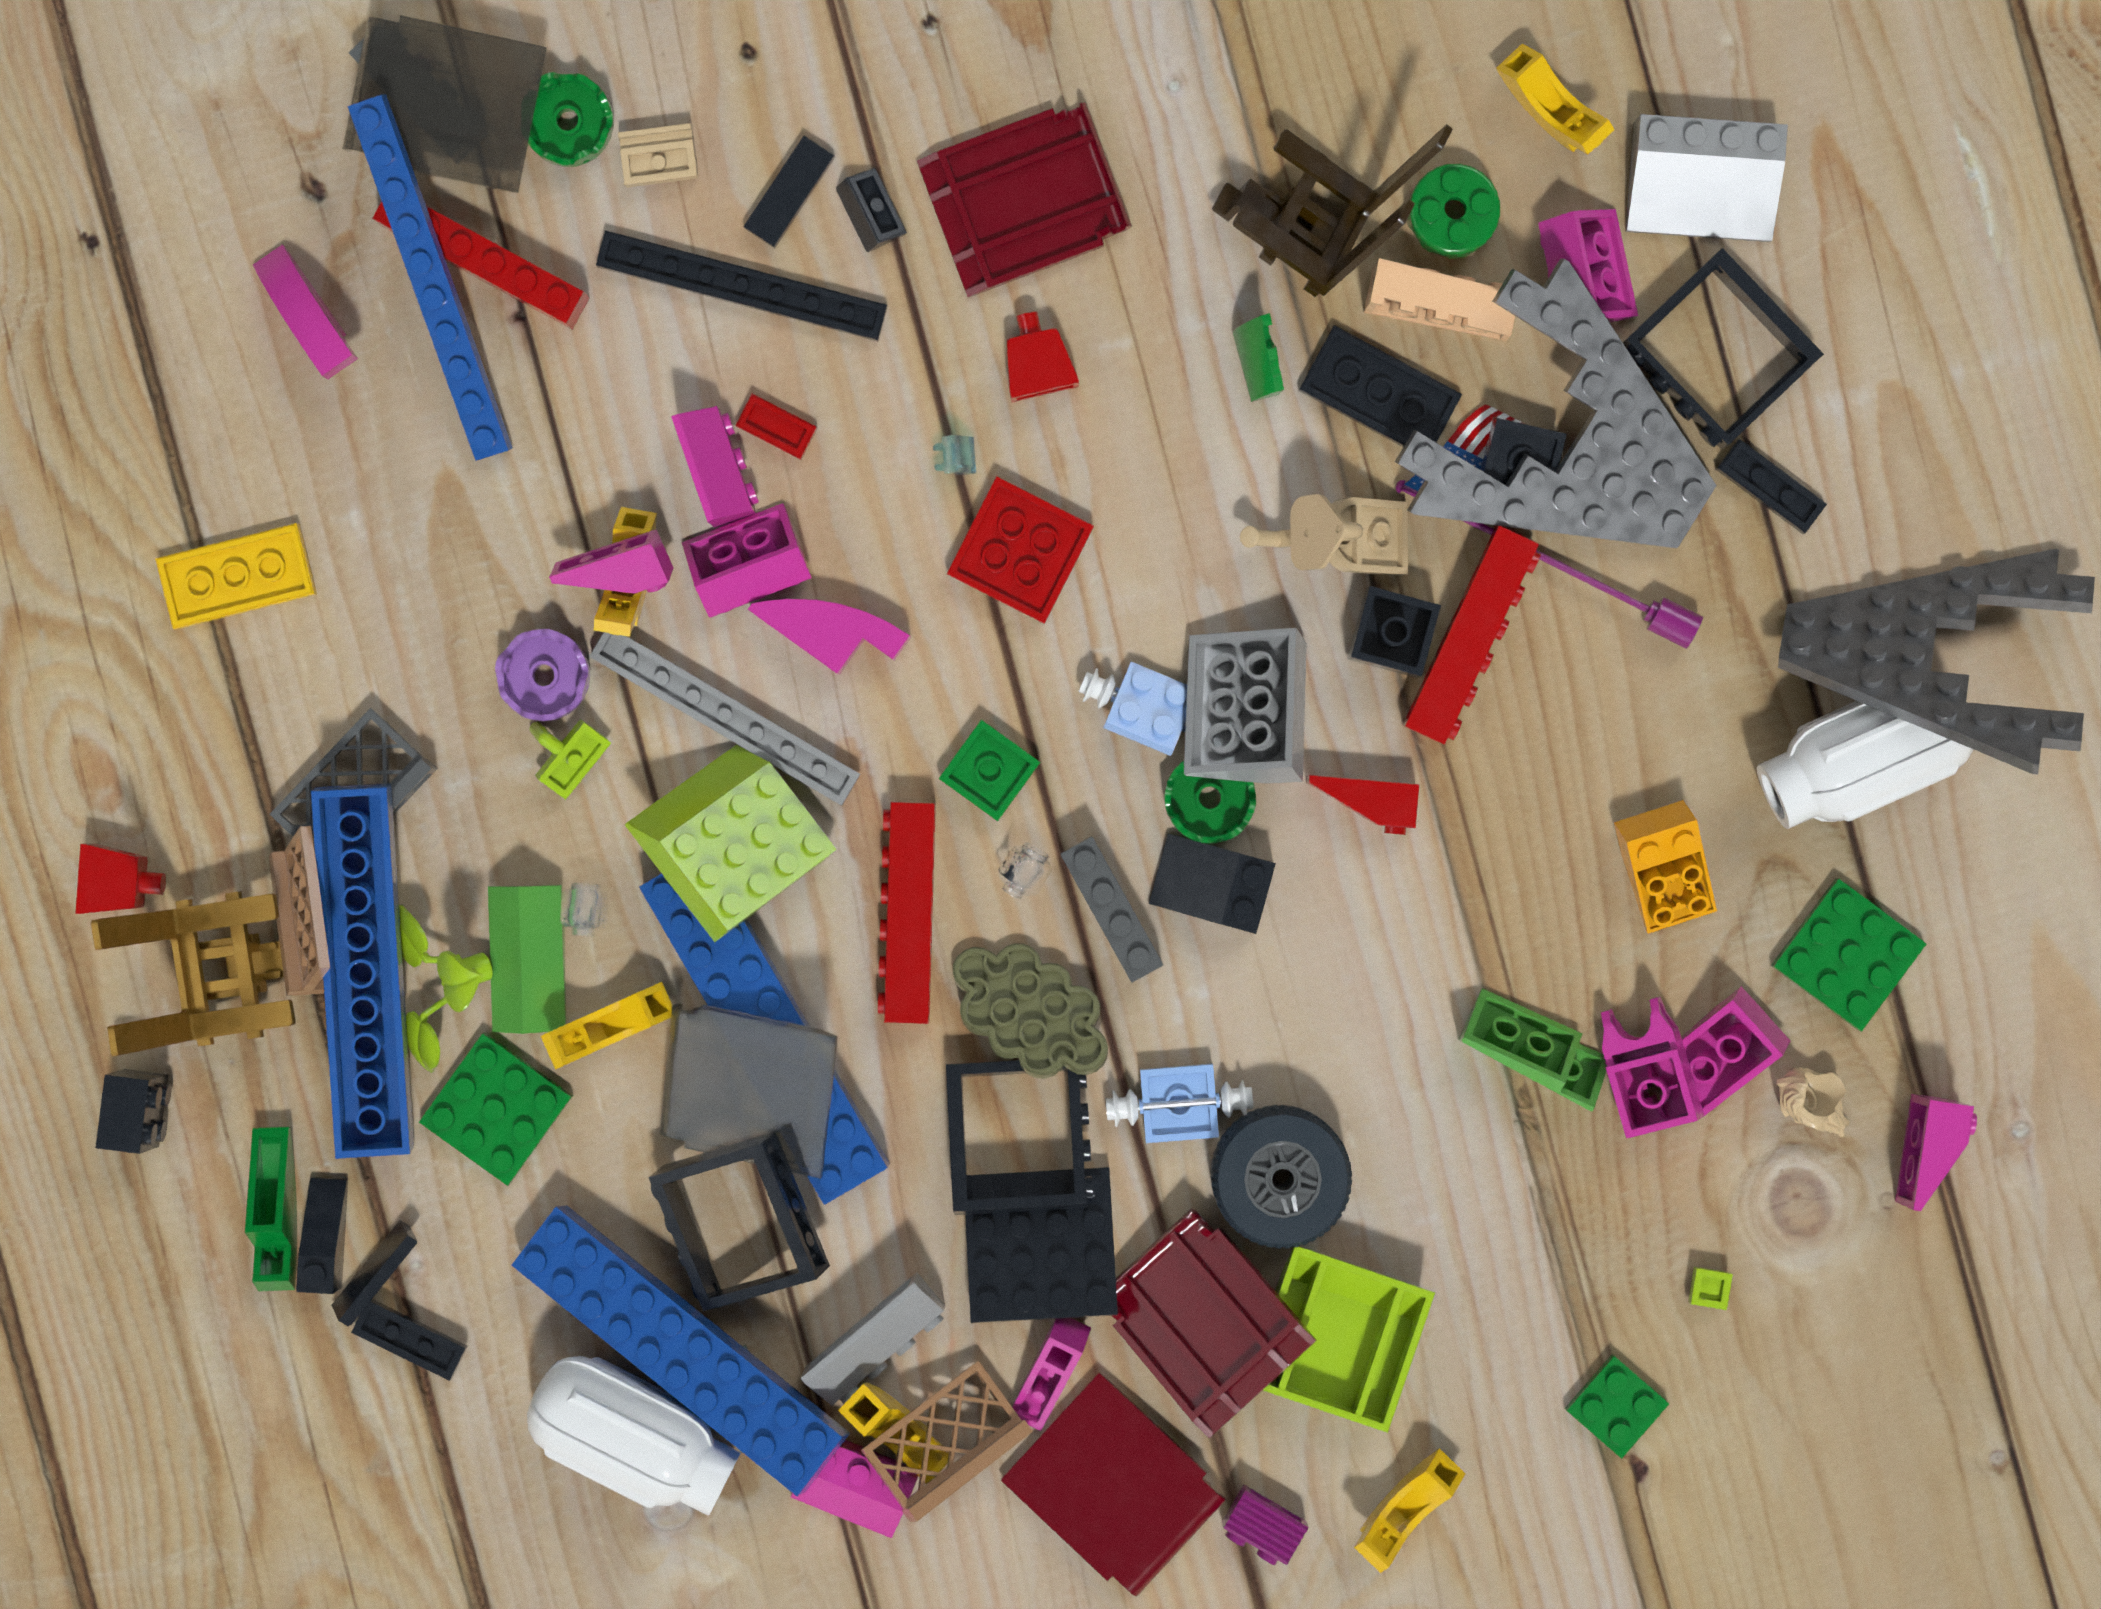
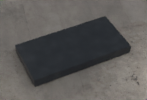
[1299,325,1463,447]

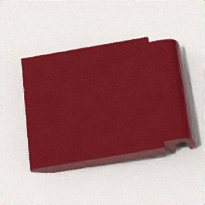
[917,102,1132,298]
[1112,1208,1317,1438]
[1000,1372,1226,1597]

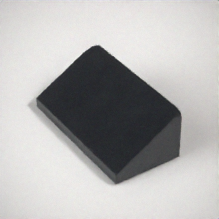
[836,168,907,252]

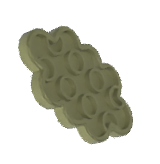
[953,943,1108,1079]

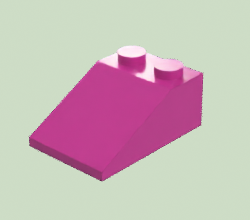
[1681,986,1791,1118]
[1895,1094,1977,1211]

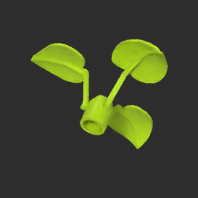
[399,904,493,1073]

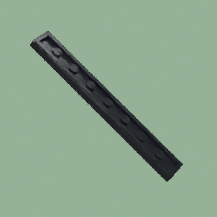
[596,230,888,342]

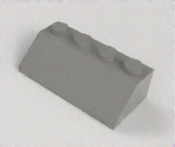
[801,1273,945,1406]

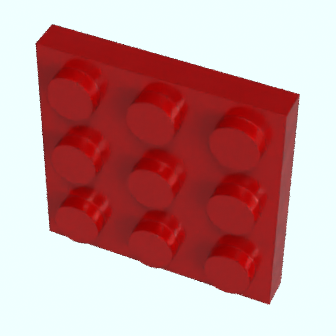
[947,476,1094,624]

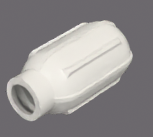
[1757,701,1974,829]
[527,1356,741,1516]

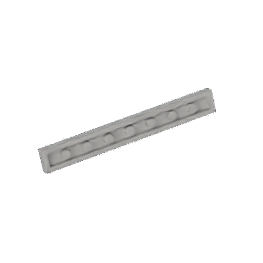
[589,632,861,806]

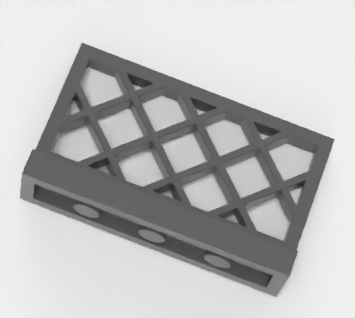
[269,708,438,850]

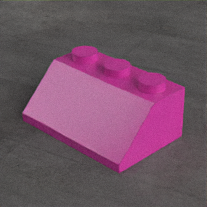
[1538,209,1638,323]
[671,406,759,528]
[681,503,812,618]
[791,1439,918,1538]

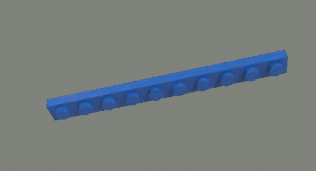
[348,94,513,461]

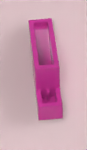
[253,244,358,380]
[747,599,911,675]

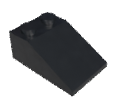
[1149,834,1276,934]

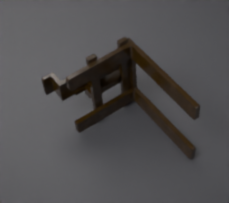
[1212,124,1453,297]

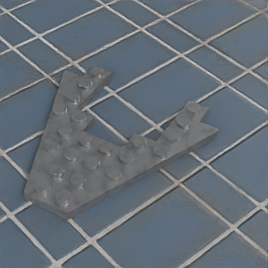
[1395,258,1717,548]
[1778,549,2095,775]

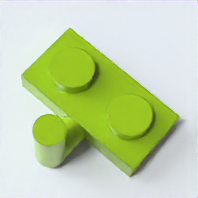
[529,719,611,800]

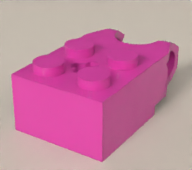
[1601,996,1704,1139]

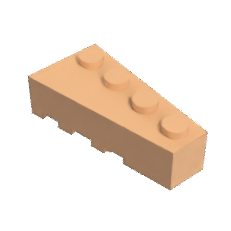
[1364,258,1515,341]

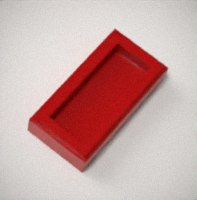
[735,393,818,460]

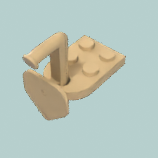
[1240,494,1408,576]

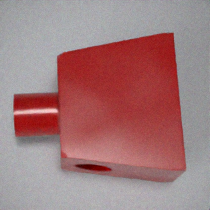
[1007,311,1079,403]
[75,843,166,914]

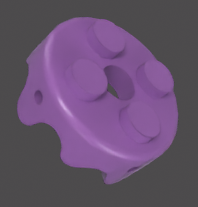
[495,629,590,721]

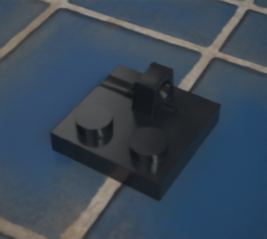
[1480,417,1567,485]

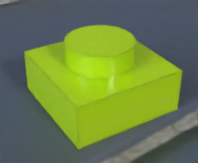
[1688,1266,1733,1310]

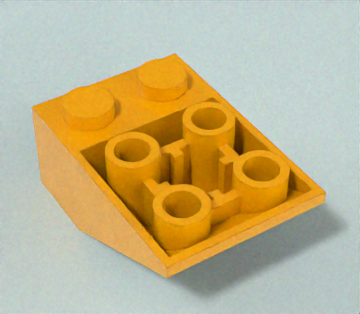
[1614,800,1717,934]

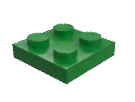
[939,720,1041,821]
[1564,1354,1669,1459]

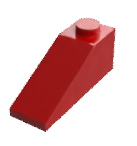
[1306,775,1419,835]

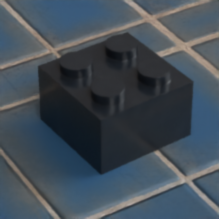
[1347,586,1441,678]
[95,1069,172,1154]

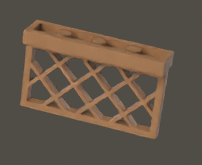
[268,826,330,996]
[861,1361,1033,1523]

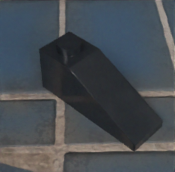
[296,1177,348,1294]

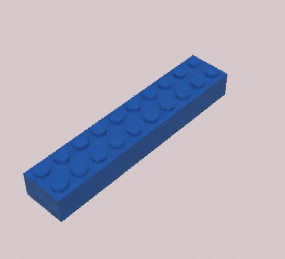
[311,783,414,1159]
[639,873,890,1205]
[511,1205,850,1497]

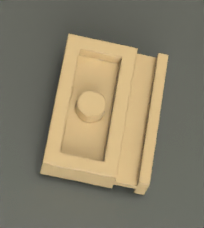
[618,123,699,188]

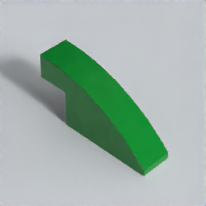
[245,1127,297,1292]

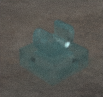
[933,435,976,475]

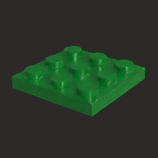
[1771,878,1927,1032]
[419,1032,573,1186]

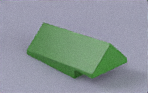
[488,885,566,1034]
[1458,988,1607,1112]

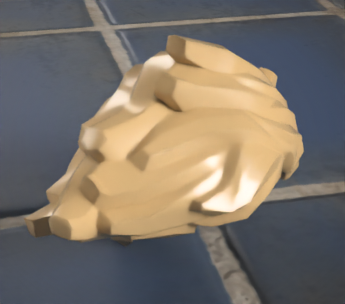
[1777,1067,1850,1137]

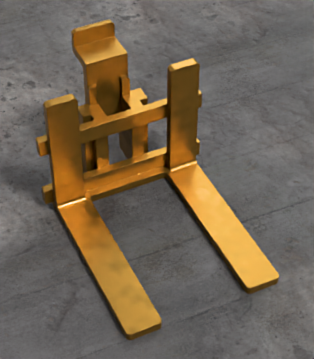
[91,891,296,1056]

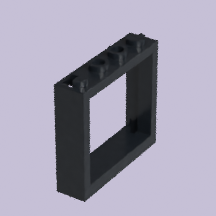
[1622,248,1824,449]
[946,1060,1093,1215]
[648,1131,830,1311]

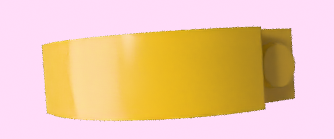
[1496,43,1615,155]
[594,507,657,637]
[540,982,677,1070]
[838,1383,955,1484]
[1354,1448,1466,1573]

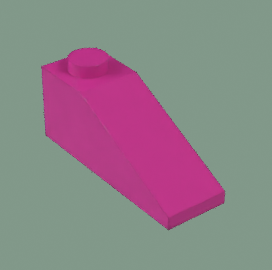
[549,529,674,594]
[1012,1318,1091,1431]

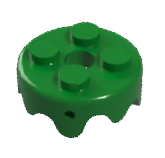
[520,72,614,167]
[1407,163,1500,259]
[1164,761,1256,844]

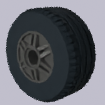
[1210,1105,1352,1249]

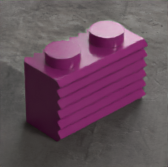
[1222,1484,1309,1565]

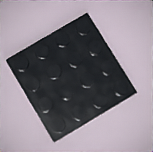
[965,1167,1118,1324]

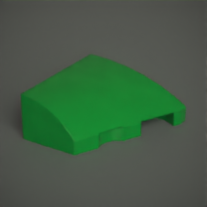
[1232,313,1284,402]

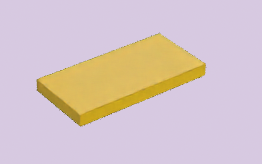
[155,523,317,630]

